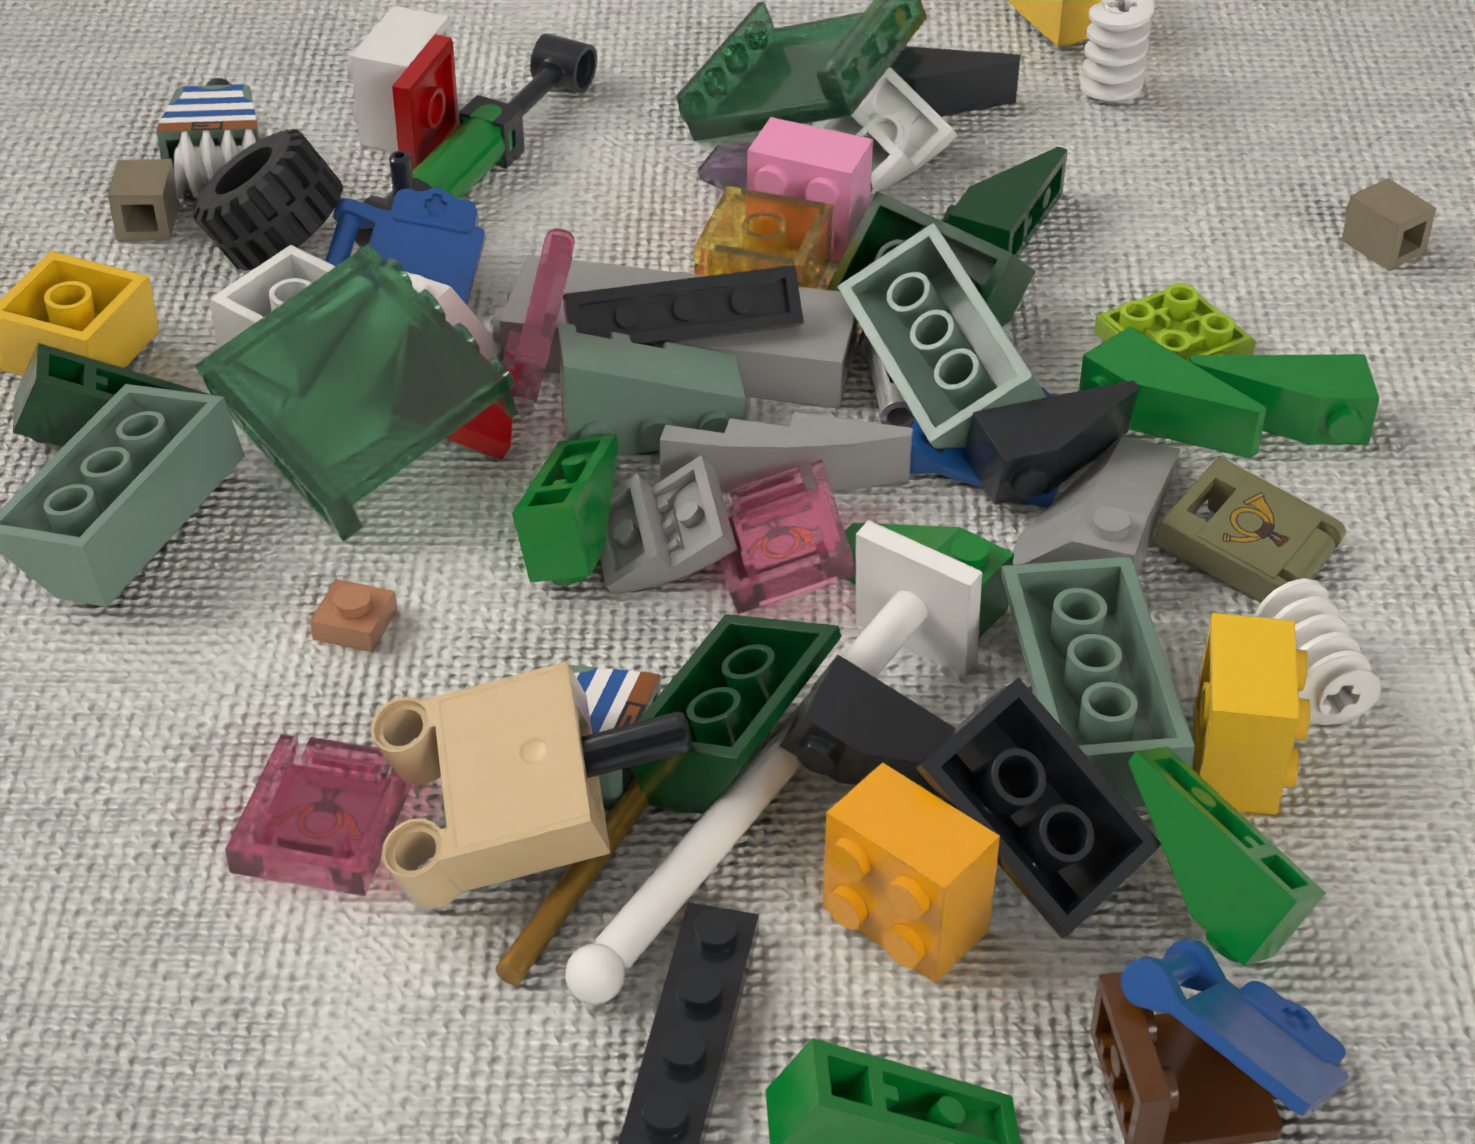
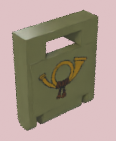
[1153,456,1346,603]

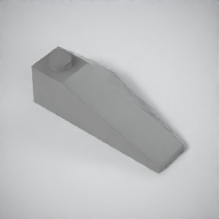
[1012,436,1180,577]

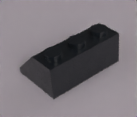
[916,678,1161,939]

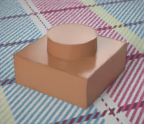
[310,579,397,653]

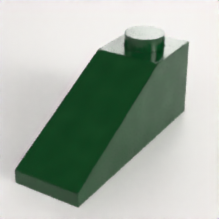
[943,147,1068,258]
[13,343,210,447]

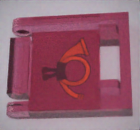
[501,228,575,401]
[721,459,856,614]
[225,733,412,896]

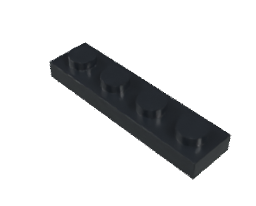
[562,265,804,346]
[618,902,759,1144]

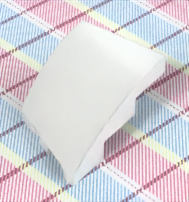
[812,63,958,194]

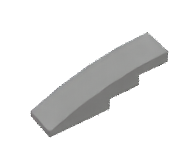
[660,411,913,494]

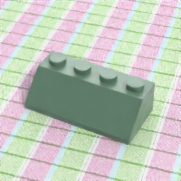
[837,222,1047,449]
[0,384,245,607]
[1001,557,1195,808]

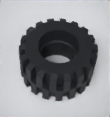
[192,129,343,271]

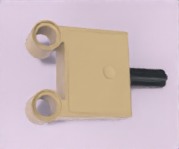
[370,661,692,909]

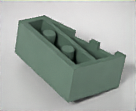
[557,322,746,456]

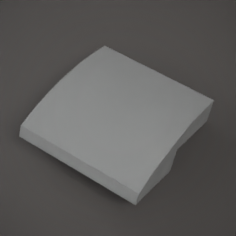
[600,455,737,594]

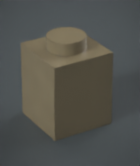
[108,159,179,241]
[1341,178,1436,271]

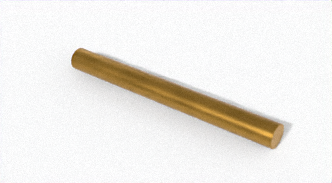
[495,777,649,986]

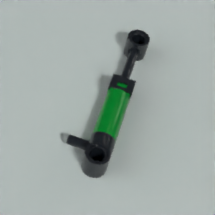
[355,33,598,249]

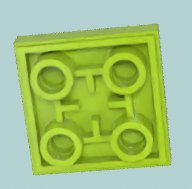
[1094,282,1256,361]

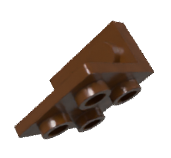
[1090,972,1283,1144]

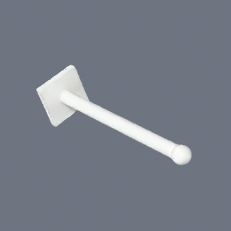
[565,521,982,1004]

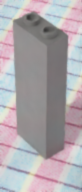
[493,255,859,409]

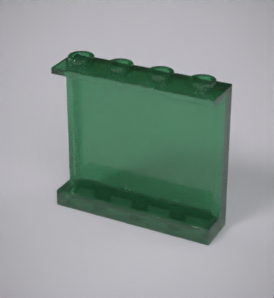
[675,0,927,141]
[195,244,518,542]

